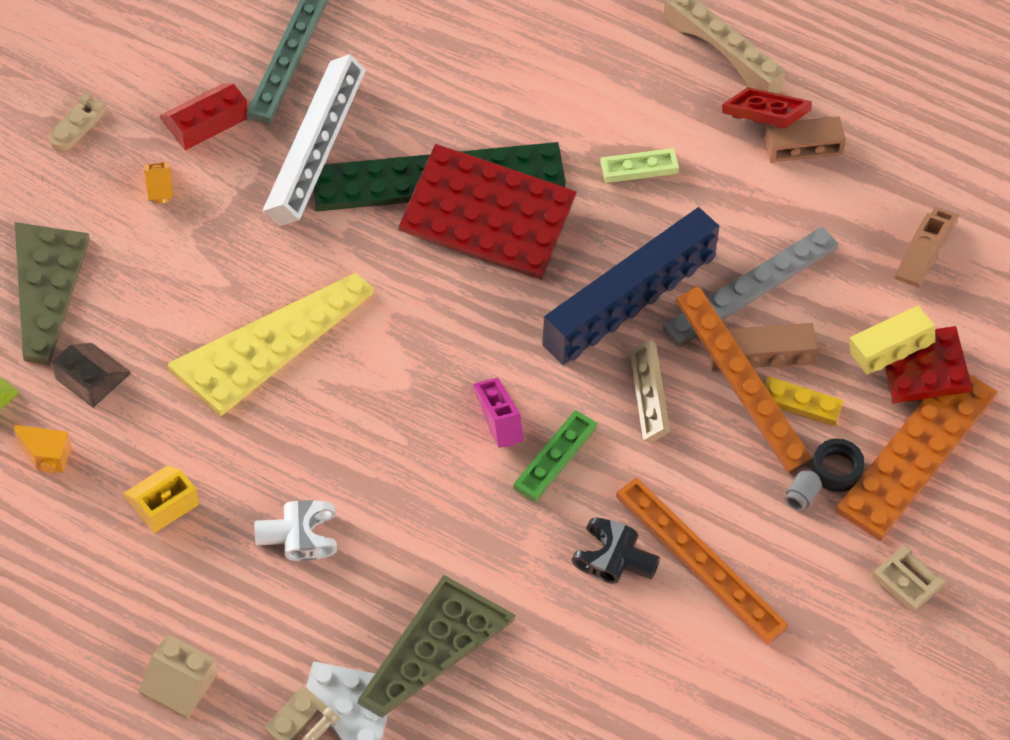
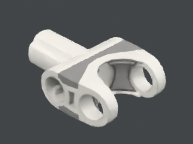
[254,500,337,561]

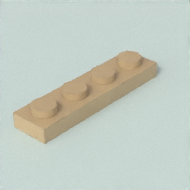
[630,340,670,443]

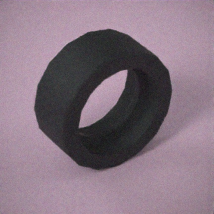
[812,438,864,492]

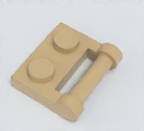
[872,545,947,613]
[264,685,340,740]

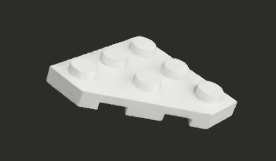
[306,661,388,740]

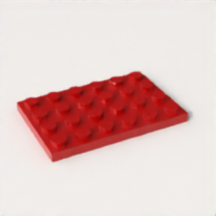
[399,144,577,280]

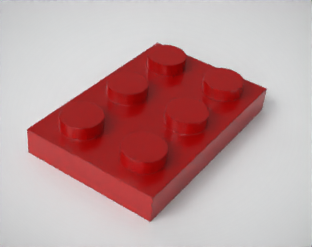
[722,87,812,129]

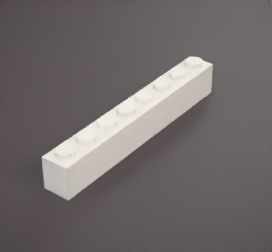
[262,54,366,226]

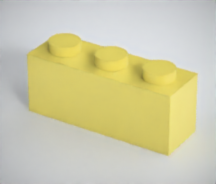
[850,305,935,375]

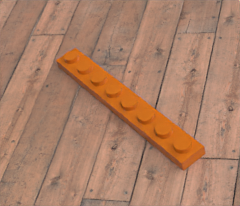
[676,286,812,474]
[616,477,788,645]

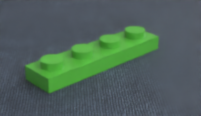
[513,410,597,503]

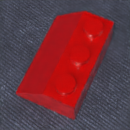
[160,83,248,150]

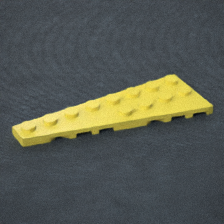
[168,273,374,417]

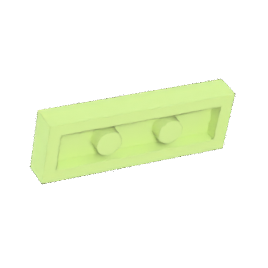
[600,148,679,183]

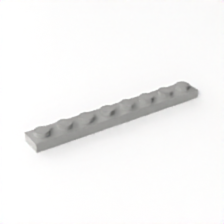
[663,227,838,348]

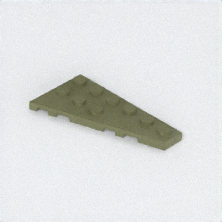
[15,222,90,365]
[357,575,516,718]

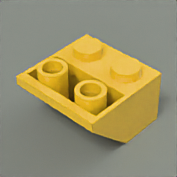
[123,465,199,534]

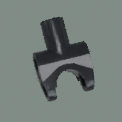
[571,517,660,584]

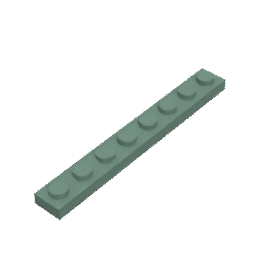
[247,0,328,124]

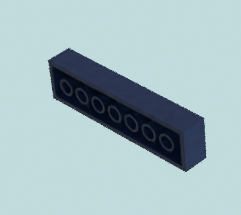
[542,207,720,365]

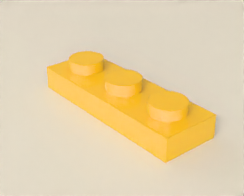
[765,376,844,426]

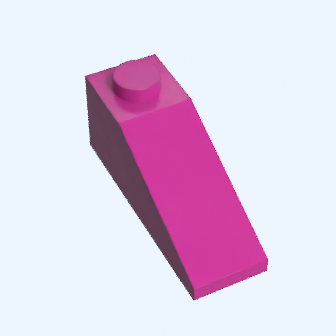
[473,377,524,448]

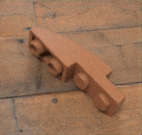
[895,206,959,288]

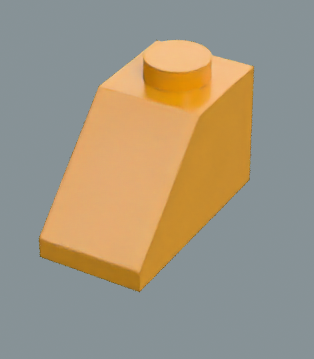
[144,161,174,204]
[14,425,71,473]

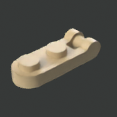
[49,93,107,151]

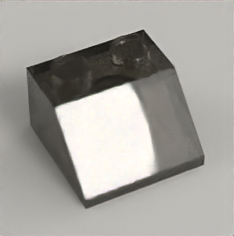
[52,343,130,408]

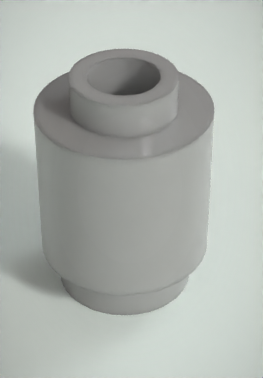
[785,471,822,511]

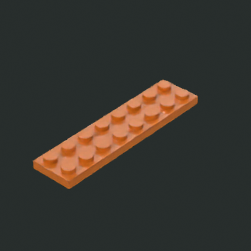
[835,374,998,541]

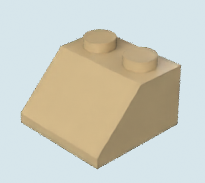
[139,634,218,719]

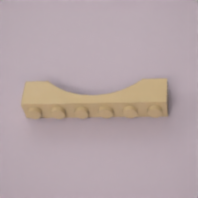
[663,0,786,93]

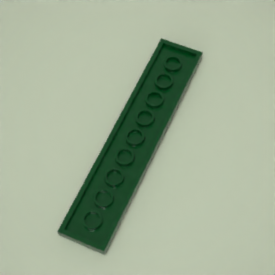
[314,142,566,212]

